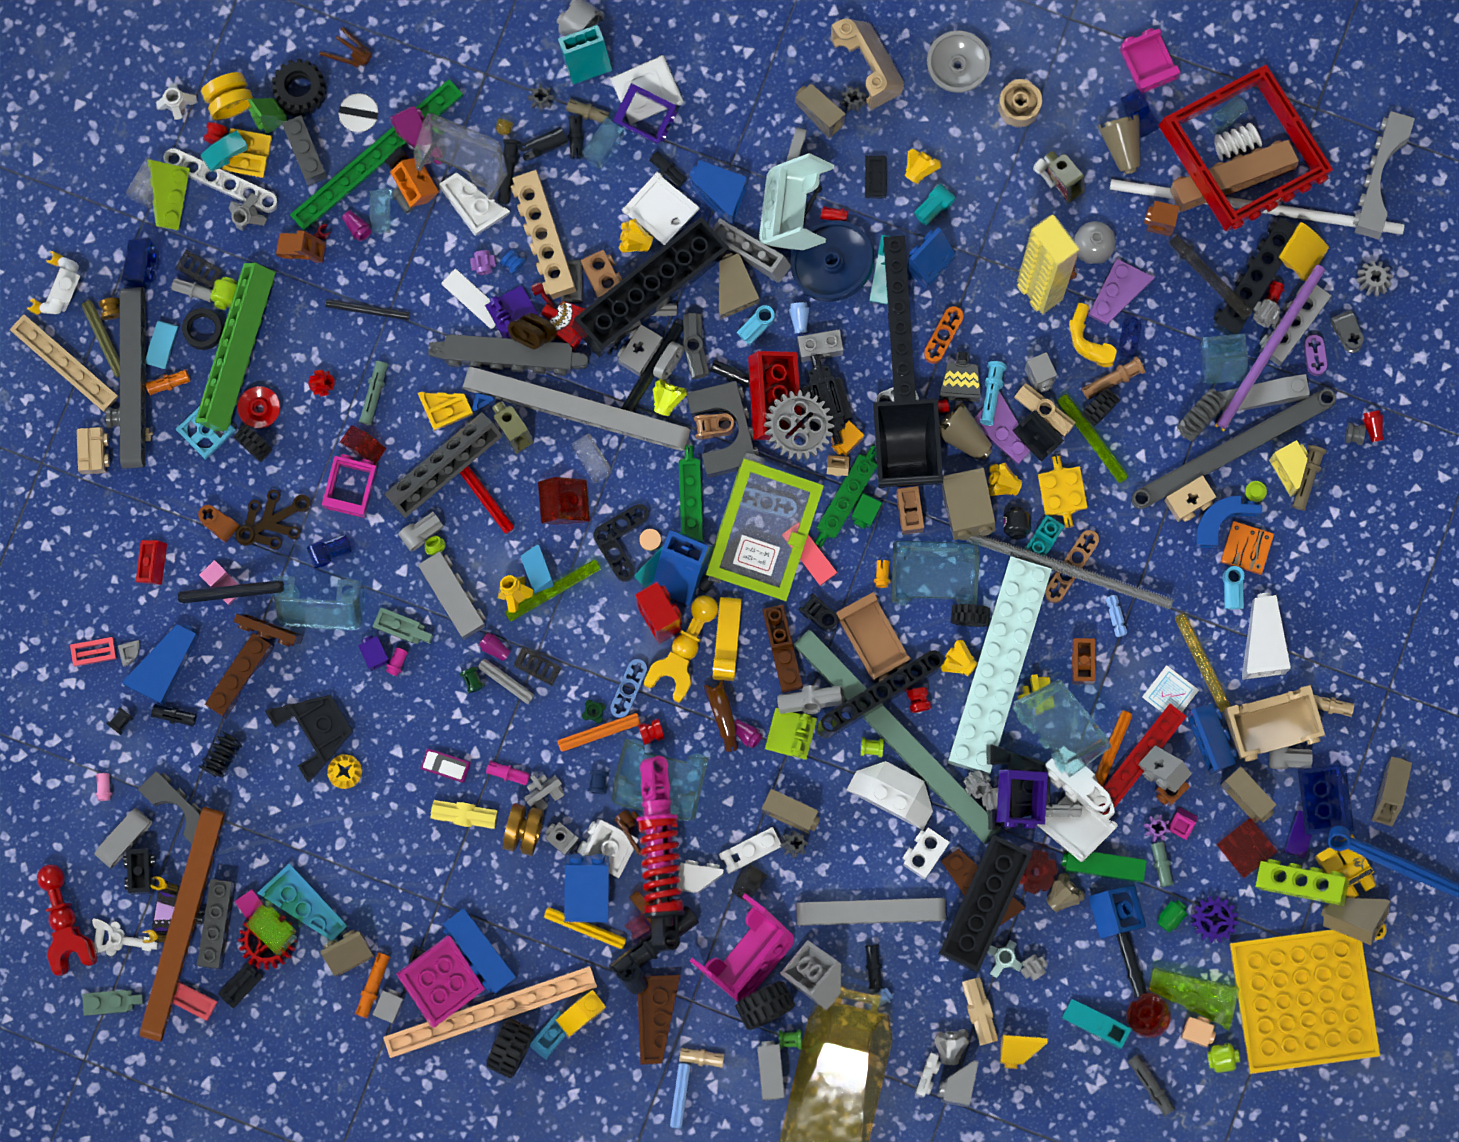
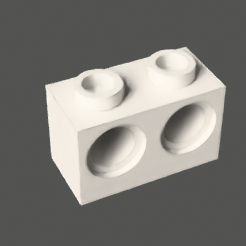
[903,828,950,880]

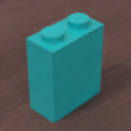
[558,25,612,84]

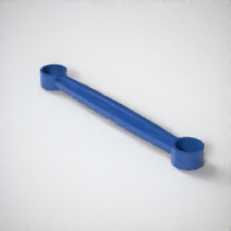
[1328,826,1459,898]

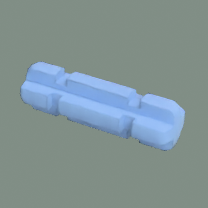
[1106,595,1127,637]

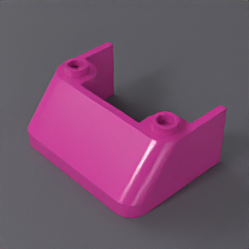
[690,894,794,1002]

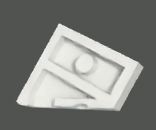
[915,1053,941,1098]

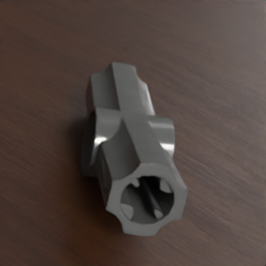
[683,313,710,379]

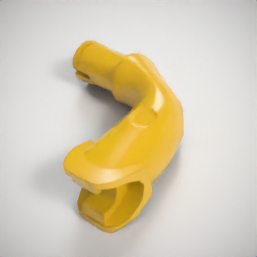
[1069,303,1117,368]

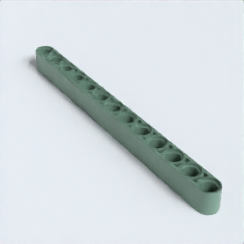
[793,630,1002,844]

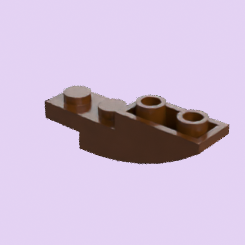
[762,605,803,693]

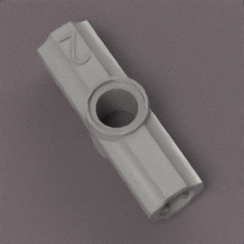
[777,685,845,714]

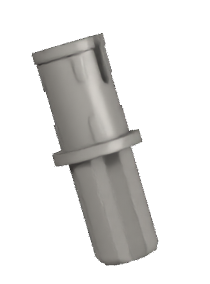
[171,278,212,303]

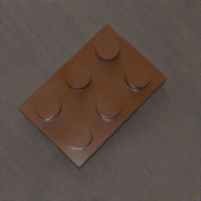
[233,613,304,647]

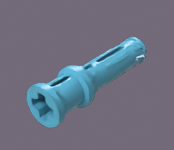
[980,361,1007,426]

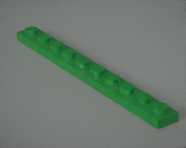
[290,79,463,231]

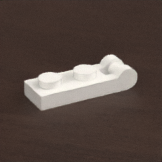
[719,827,781,874]

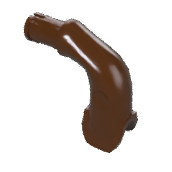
[703,680,738,752]

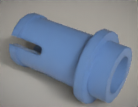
[864,987,893,1013]

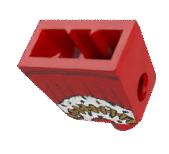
[541,301,585,351]

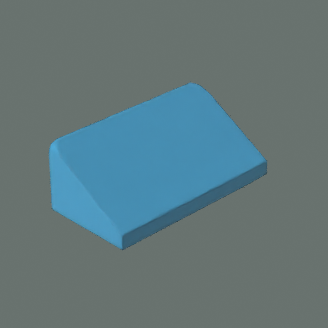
[520,545,554,593]

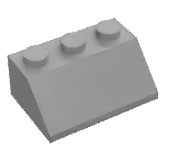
[780,940,841,1010]
[938,1061,978,1107]

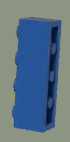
[443,908,517,995]

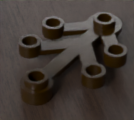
[235,490,311,550]

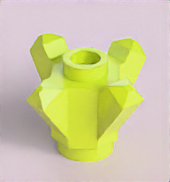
[653,379,687,416]

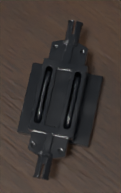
[800,354,852,446]

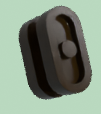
[508,313,557,350]

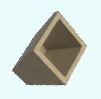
[942,468,995,540]

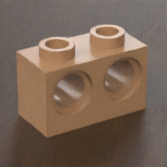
[581,250,623,299]
[896,486,924,535]

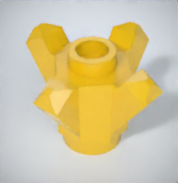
[904,149,941,184]
[619,219,653,253]
[988,462,1022,496]
[497,575,534,613]
[940,640,978,677]

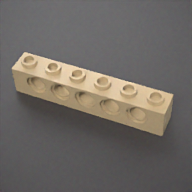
[511,170,577,299]

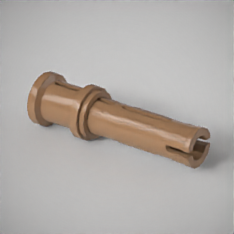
[1081,356,1145,400]

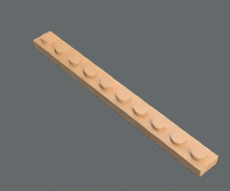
[383,966,597,1058]

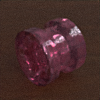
[625,914,652,940]

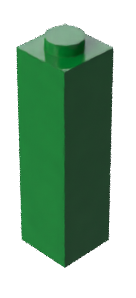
[1061,851,1147,883]

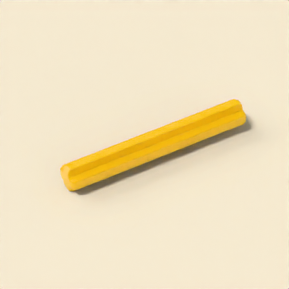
[544,907,626,949]

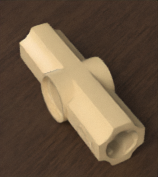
[1014,383,1076,437]
[962,977,998,1046]

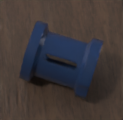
[587,770,609,794]

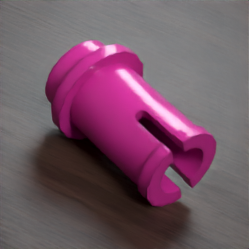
[386,647,408,676]

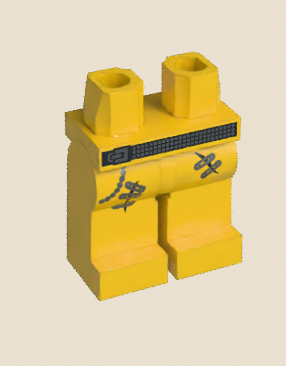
[1314,834,1376,898]

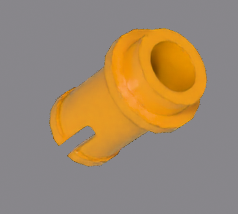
[874,560,891,588]

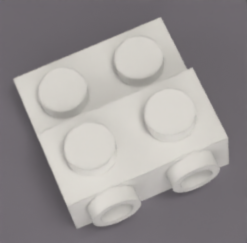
[577,819,639,878]

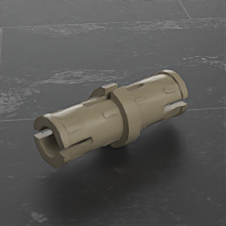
[566,98,610,125]

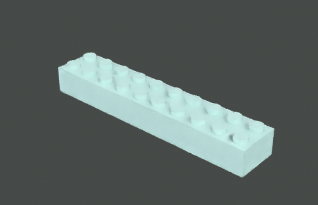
[948,557,1052,776]

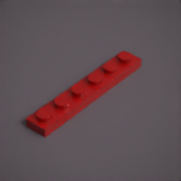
[1099,703,1187,815]

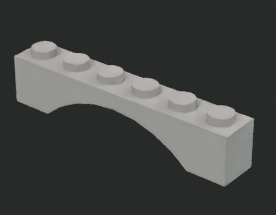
[1353,111,1415,240]

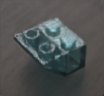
[1200,334,1248,384]

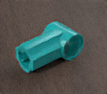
[914,183,956,226]

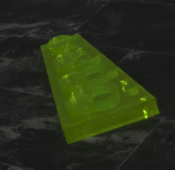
[1149,967,1239,1031]

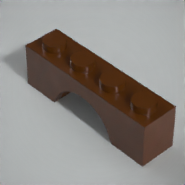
[205,633,274,719]

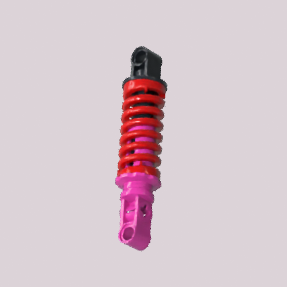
[637,756,685,952]

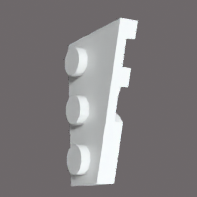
[439,173,510,236]

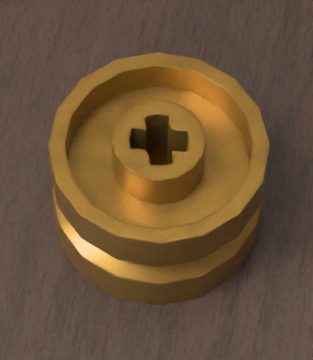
[502,803,544,856]

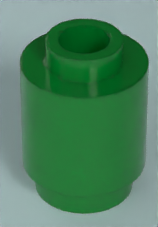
[1156,900,1188,933]

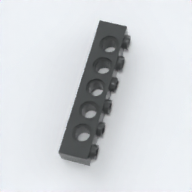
[384,412,503,518]

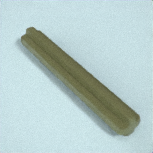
[81,300,120,378]

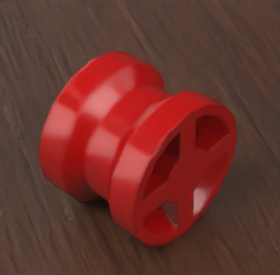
[203,122,227,144]

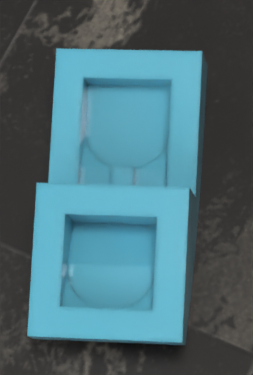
[146,321,179,369]

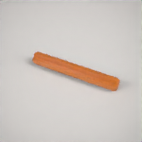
[1095,711,1132,787]
[558,713,640,752]

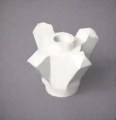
[156,83,197,120]

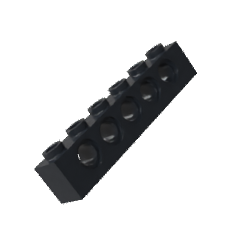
[1213,217,1297,340]

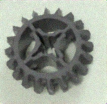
[1177,389,1227,441]

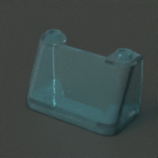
[891,541,980,605]
[612,738,709,821]

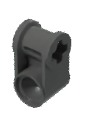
[1330,310,1364,353]

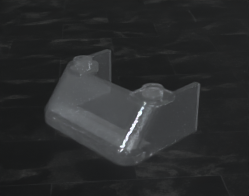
[414,113,508,200]

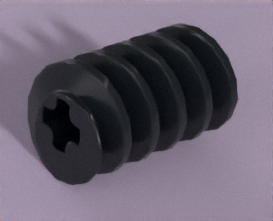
[198,730,243,777]

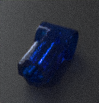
[307,535,353,568]

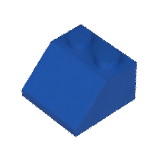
[1089,885,1146,939]

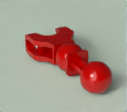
[37,864,97,977]

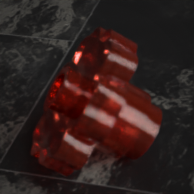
[1019,850,1058,894]

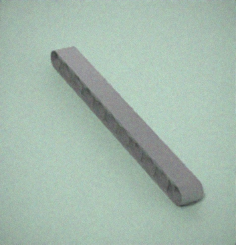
[462,367,691,451]

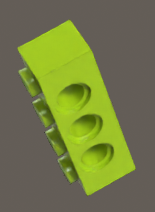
[1255,859,1349,906]

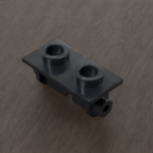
[218,962,263,1009]

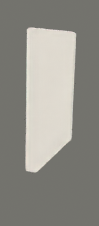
[441,269,495,329]

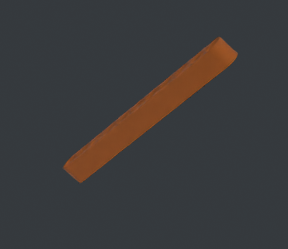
[139,807,225,1042]

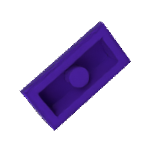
[1284,810,1318,859]

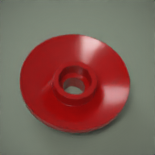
[238,386,280,429]

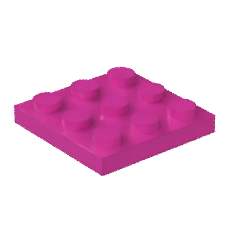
[396,936,485,1028]

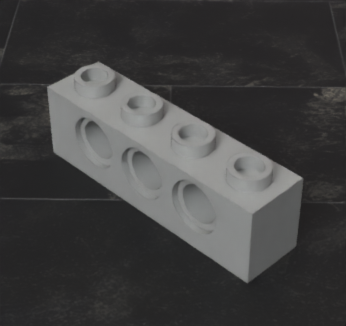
[1259,284,1332,367]

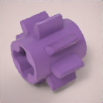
[470,250,496,275]
[1143,815,1171,842]

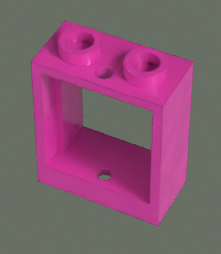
[322,454,378,518]

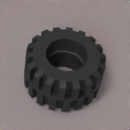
[272,59,327,116]
[735,981,795,1030]
[486,1018,534,1078]

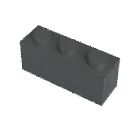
[282,116,327,186]

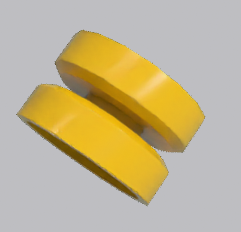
[201,72,253,120]

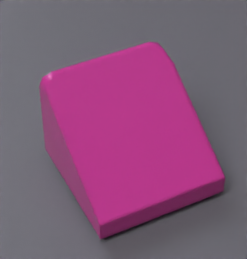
[1168,807,1198,840]
[235,889,266,920]

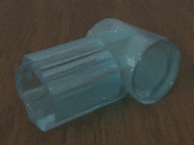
[1208,96,1248,135]

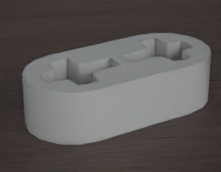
[786,127,807,162]
[653,341,684,381]

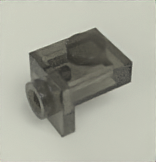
[732,864,767,903]

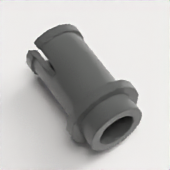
[391,187,416,214]

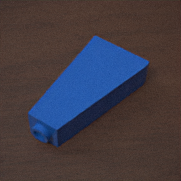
[122,624,199,705]

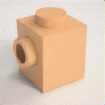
[1180,1016,1216,1047]

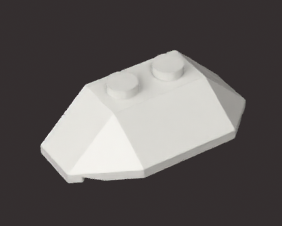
[846,761,933,830]

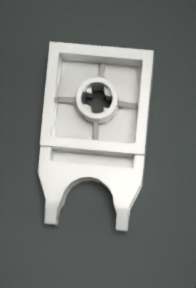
[1046,746,1115,820]

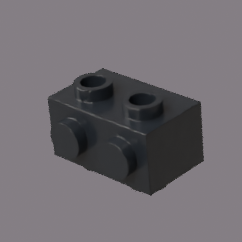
[124,848,157,895]

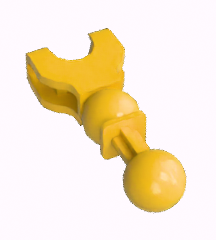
[644,595,718,703]

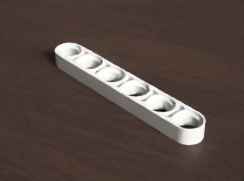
[164,149,278,213]

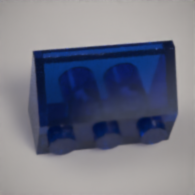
[1298,765,1354,835]

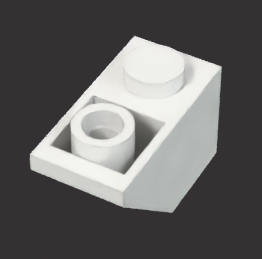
[677,860,724,894]

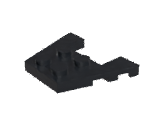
[265,695,353,783]
[986,745,1050,830]

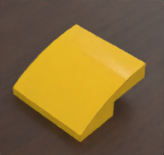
[222,128,273,178]
[1279,222,1329,282]

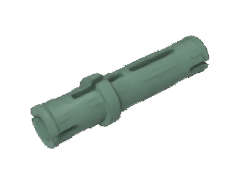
[359,361,388,426]

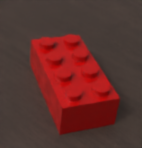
[748,351,802,440]
[635,582,682,644]

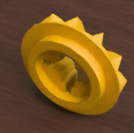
[327,754,362,789]

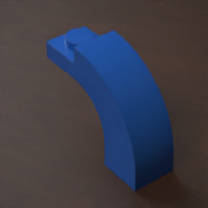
[1194,496,1262,549]

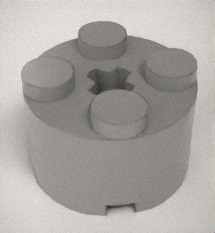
[557,0,604,36]

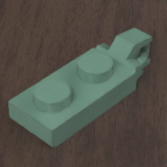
[373,607,434,644]
[82,990,144,1016]

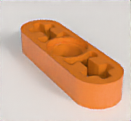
[924,307,963,364]

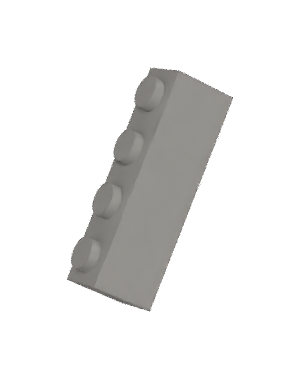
[418,552,486,640]

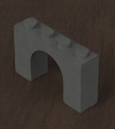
[687,381,760,478]

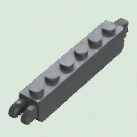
[428,334,589,376]

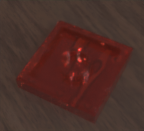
[1216,818,1277,879]

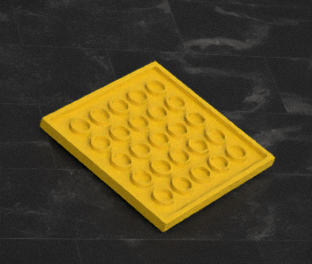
[1229,930,1380,1074]

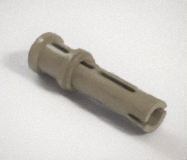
[1292,445,1327,511]

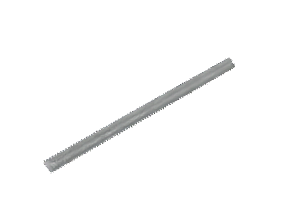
[967,535,1174,609]

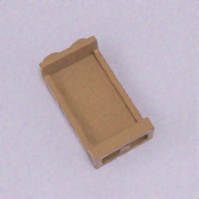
[836,592,911,682]

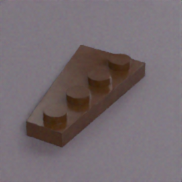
[940,849,1026,926]
[637,975,680,1065]

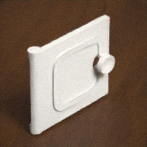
[610,55,684,125]
[622,172,700,246]
[1037,796,1118,862]

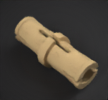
[1313,694,1354,717]
[679,1047,724,1068]

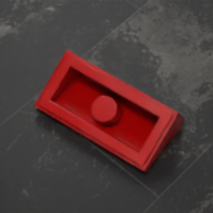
[135,540,167,585]

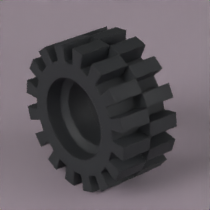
[1082,388,1120,427]
[233,424,273,462]
[951,604,990,627]

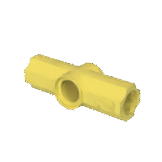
[431,800,498,829]

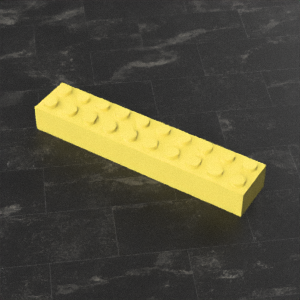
[1017,215,1079,314]

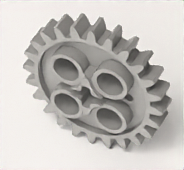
[764,390,834,461]

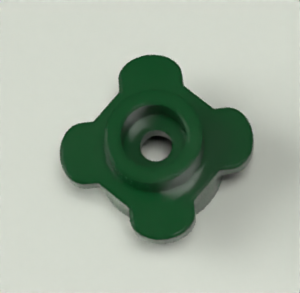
[582,700,606,724]

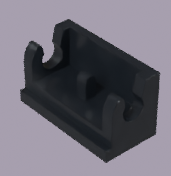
[1012,410,1064,462]

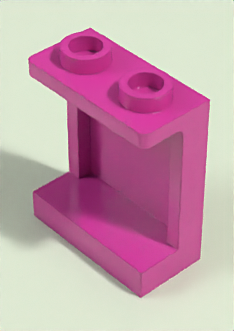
[1120,28,1180,94]

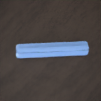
[670,1063,690,1128]

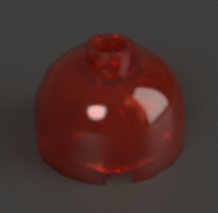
[1126,993,1171,1038]

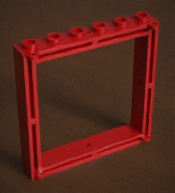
[1158,65,1333,232]

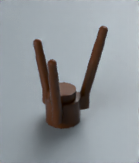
[319,27,373,68]
[614,809,641,855]

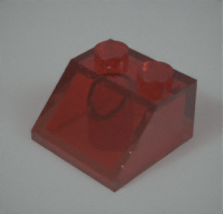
[538,477,590,525]

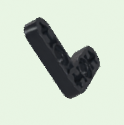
[593,504,649,582]

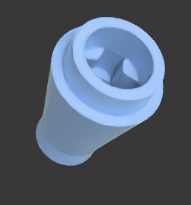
[789,302,810,333]

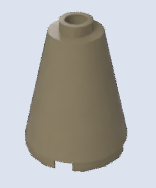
[1097,114,1140,175]
[939,402,992,460]

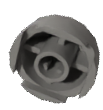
[1074,221,1116,264]

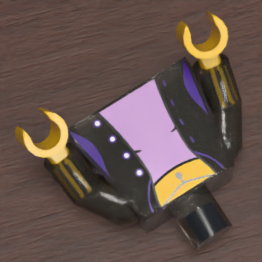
[142,876,205,944]

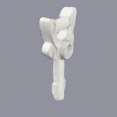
[92,919,158,956]

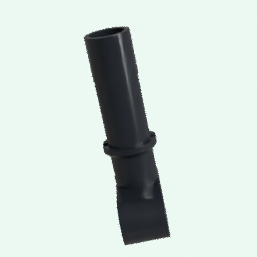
[609,906,699,994]

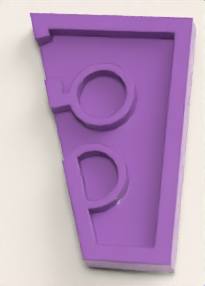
[1088,259,1155,325]
[974,392,1031,465]

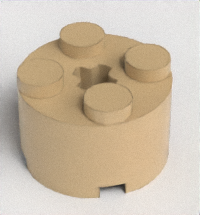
[998,79,1042,127]

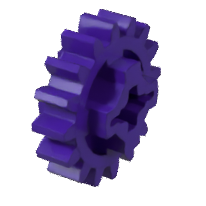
[1191,896,1239,944]

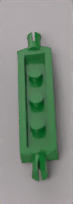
[679,445,703,541]
[814,445,877,548]

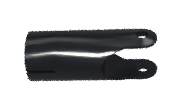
[519,126,568,161]

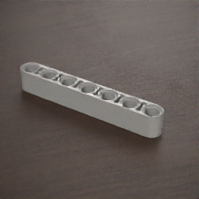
[796,898,946,926]

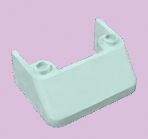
[759,153,834,250]

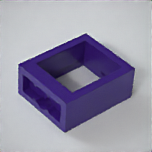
[612,83,678,145]
[996,770,1048,829]

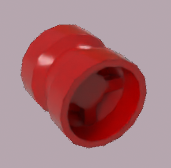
[906,687,931,713]
[638,719,665,745]

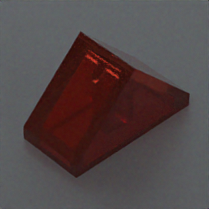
[339,425,386,465]

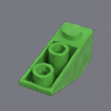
[248,98,288,134]

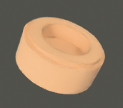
[640,529,661,551]

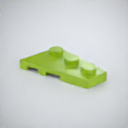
[148,160,190,230]

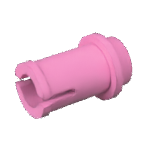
[95,773,112,801]

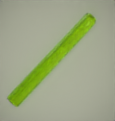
[1058,394,1128,483]
[505,559,600,621]

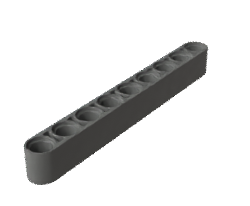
[120,287,146,469]

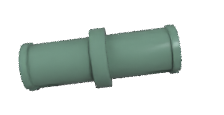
[1151,842,1174,888]

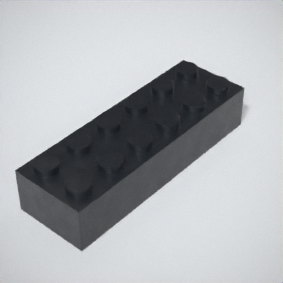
[938,834,1033,973]

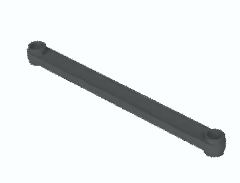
[1131,389,1336,510]

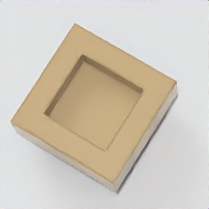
[827,455,849,476]

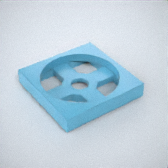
[176,406,236,460]

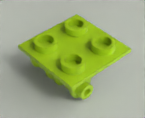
[765,708,817,760]

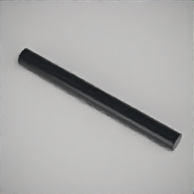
[325,299,410,321]

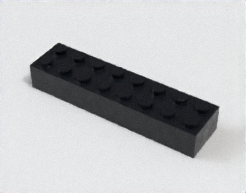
[572,217,729,358]

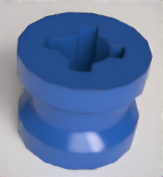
[500,248,527,275]

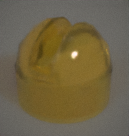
[496,118,514,135]

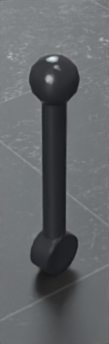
[803,185,822,224]

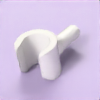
[1034,159,1055,188]

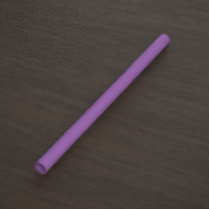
[1216,265,1325,429]

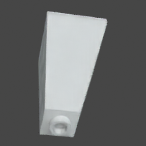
[1242,593,1291,680]

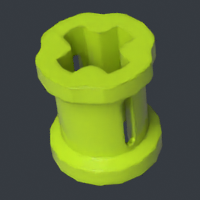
[860,737,884,758]

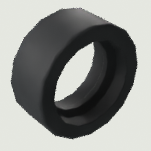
[182,308,223,350]

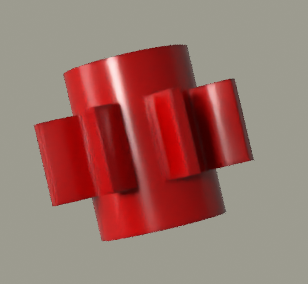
[308,370,335,396]

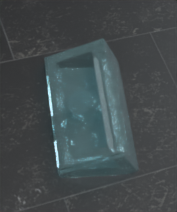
[370,188,391,233]

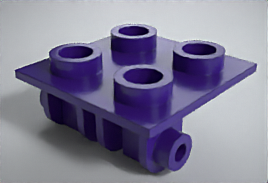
[485,285,539,339]

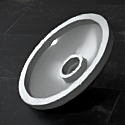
[927,31,990,93]

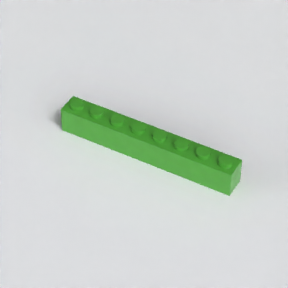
[195,263,275,431]

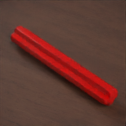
[460,466,514,534]

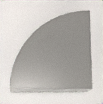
[118,640,140,667]

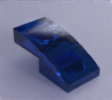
[1120,89,1160,138]

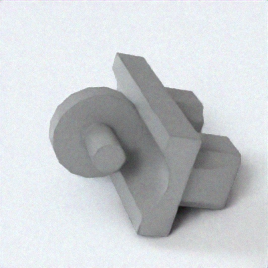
[524,774,564,810]

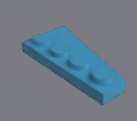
[258,864,348,941]

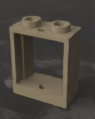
[1220,767,1276,824]
[762,789,820,835]

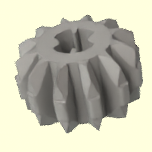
[1356,260,1393,297]

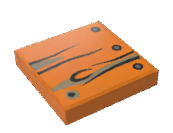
[1220,521,1274,575]

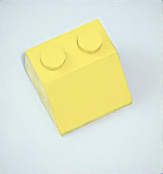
[1269,440,1308,497]

